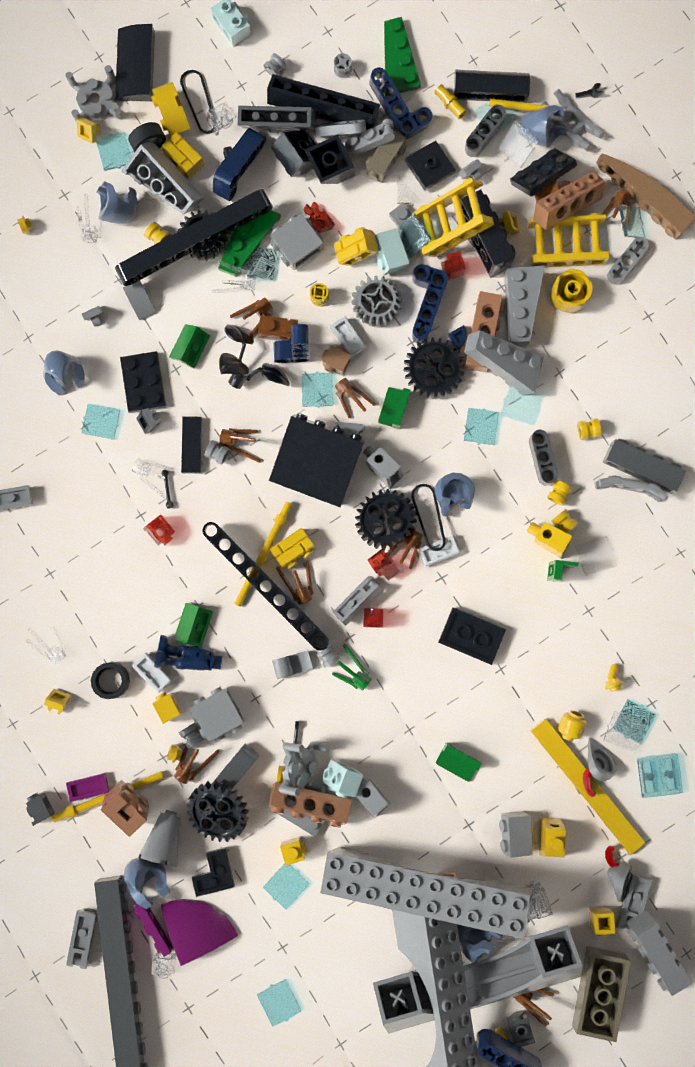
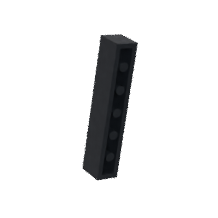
[267,74,380,130]

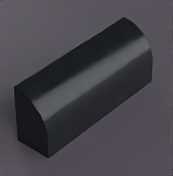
[453,69,530,103]

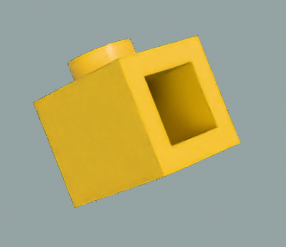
[152,692,183,724]
[280,836,308,866]
[589,907,615,936]

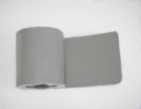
[123,281,156,320]
[272,651,313,679]

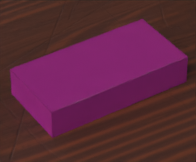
[66,773,109,802]

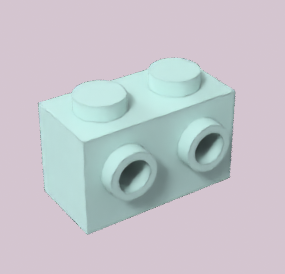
[210,0,251,47]
[375,228,410,275]
[322,759,363,798]

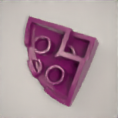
[161,899,238,966]

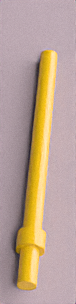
[234,501,292,607]
[52,771,164,823]

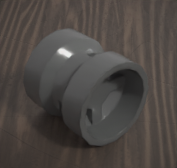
[178,722,204,749]

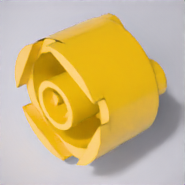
[550,269,592,313]

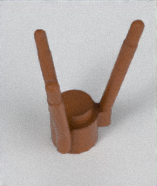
[601,190,631,231]
[230,297,273,344]
[335,378,376,418]
[220,428,261,463]
[380,530,423,569]
[276,561,314,605]
[174,746,220,784]
[513,989,554,1026]

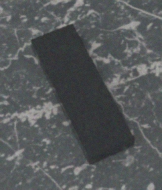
[181,416,202,474]

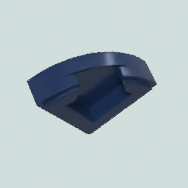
[447,325,466,351]

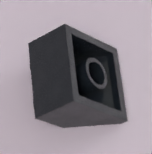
[270,130,316,177]
[304,134,355,184]

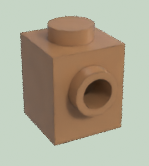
[321,345,351,376]

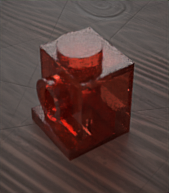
[440,251,466,280]
[143,514,175,546]
[367,549,401,581]
[363,608,383,628]

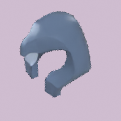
[520,105,565,148]
[96,181,138,224]
[43,350,85,395]
[435,472,475,517]
[124,858,170,909]
[457,924,503,964]

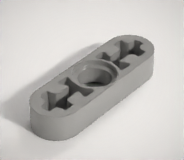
[315,120,366,137]
[607,237,649,285]

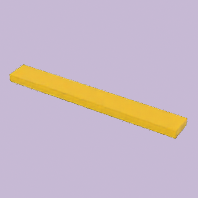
[530,719,645,856]

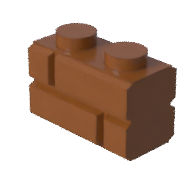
[258,315,298,341]

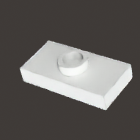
[330,316,366,358]
[417,535,460,567]
[132,652,173,694]

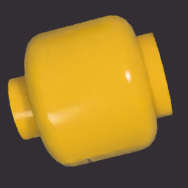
[558,710,587,741]

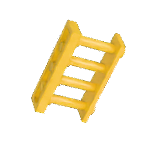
[412,178,494,258]
[528,213,609,268]

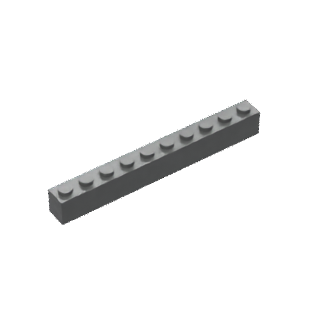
[94,875,148,1067]

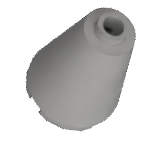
[138,810,180,867]

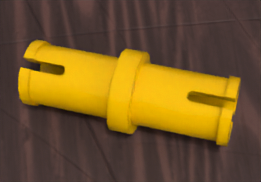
[434,84,467,120]

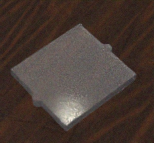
[498,121,540,168]
[397,171,428,206]
[575,536,617,576]
[603,711,647,754]

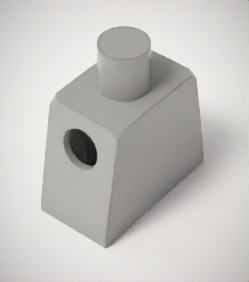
[363,445,403,489]
[356,777,391,817]

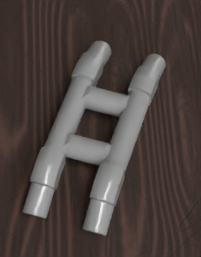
[541,88,605,151]
[594,475,668,502]

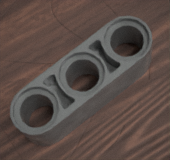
[465,105,506,157]
[529,429,558,486]
[211,743,260,790]

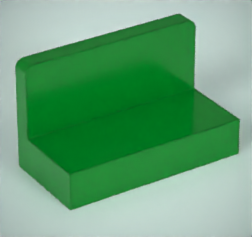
[169,324,211,369]
[378,387,411,429]
[547,560,579,582]
[174,603,213,648]
[435,743,482,782]

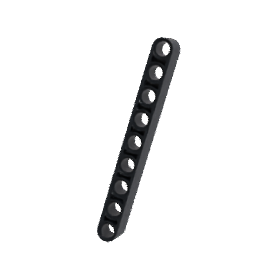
[115,189,273,286]
[202,522,329,651]

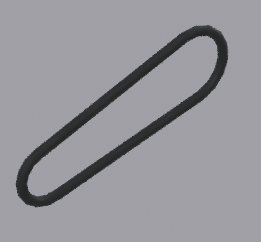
[180,69,216,134]
[411,484,446,551]

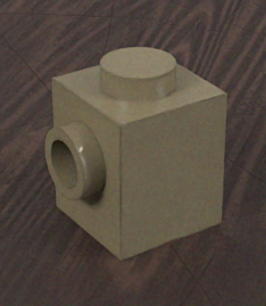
[379,130,407,164]
[365,148,394,182]

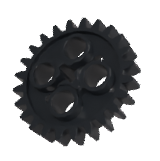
[403,337,465,399]
[355,489,417,551]
[186,781,249,842]

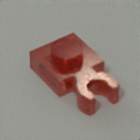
[303,202,335,233]

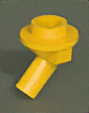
[605,664,624,692]

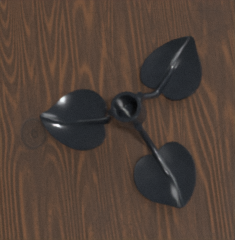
[219,324,290,389]

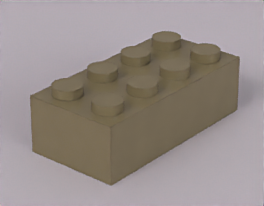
[572,946,631,1042]

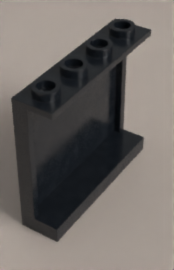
[269,413,366,508]

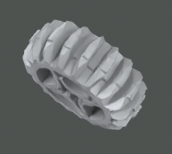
[351,275,402,327]

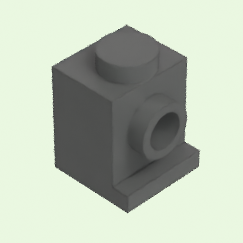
[26,793,55,826]
[507,1012,536,1047]

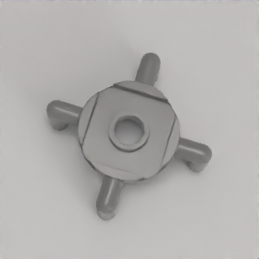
[65,65,122,123]
[279,742,331,796]

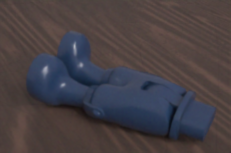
[154,635,223,671]

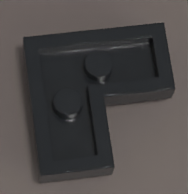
[192,847,235,897]

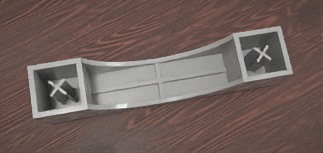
[320,847,533,939]
[392,910,479,1067]
[373,925,583,1034]

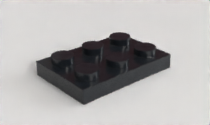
[510,148,578,197]
[120,351,166,413]
[438,607,507,665]

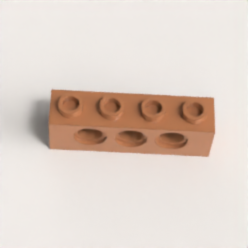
[533,171,606,230]
[464,291,504,373]
[268,782,352,828]

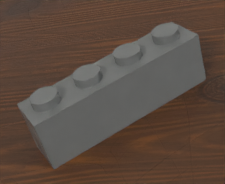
[237,105,316,130]
[602,438,686,494]

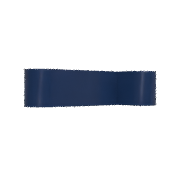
[369,67,433,139]
[213,128,266,202]
[412,264,448,344]
[273,324,310,363]
[476,1029,542,1067]

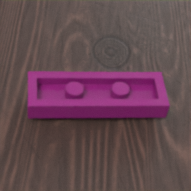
[133,902,174,957]

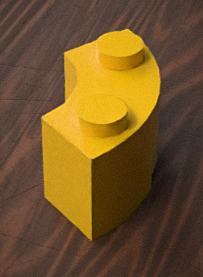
[151,82,191,136]

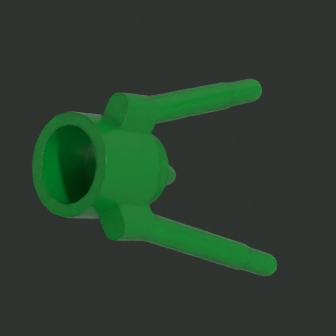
[332,644,372,691]

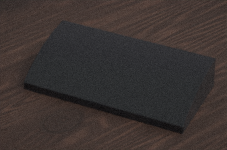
[115,24,155,102]

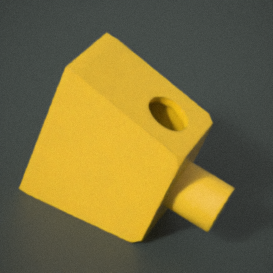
[527,522,572,558]
[539,818,566,858]

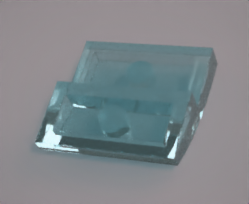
[637,753,683,798]

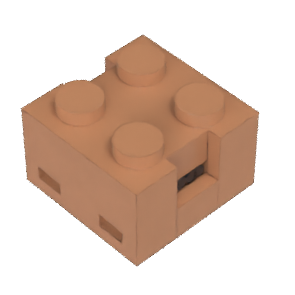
[101,780,149,837]

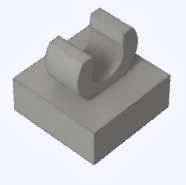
[458,159,482,180]
[81,305,103,327]

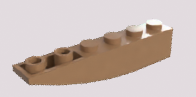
[596,153,695,240]

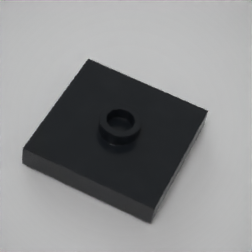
[404,140,456,191]

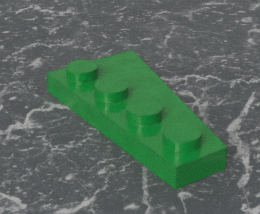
[384,16,421,97]
[218,210,282,277]

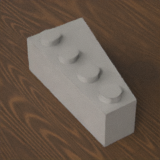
[121,141,204,215]
[504,266,545,347]
[464,331,544,395]
[626,909,692,996]

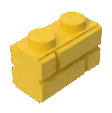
[161,132,205,179]
[334,227,378,266]
[270,527,315,570]

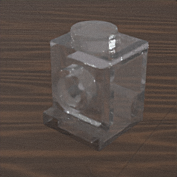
[206,102,237,136]
[151,952,177,979]

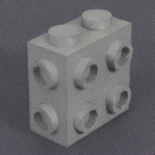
[270,213,324,270]
[190,686,245,743]

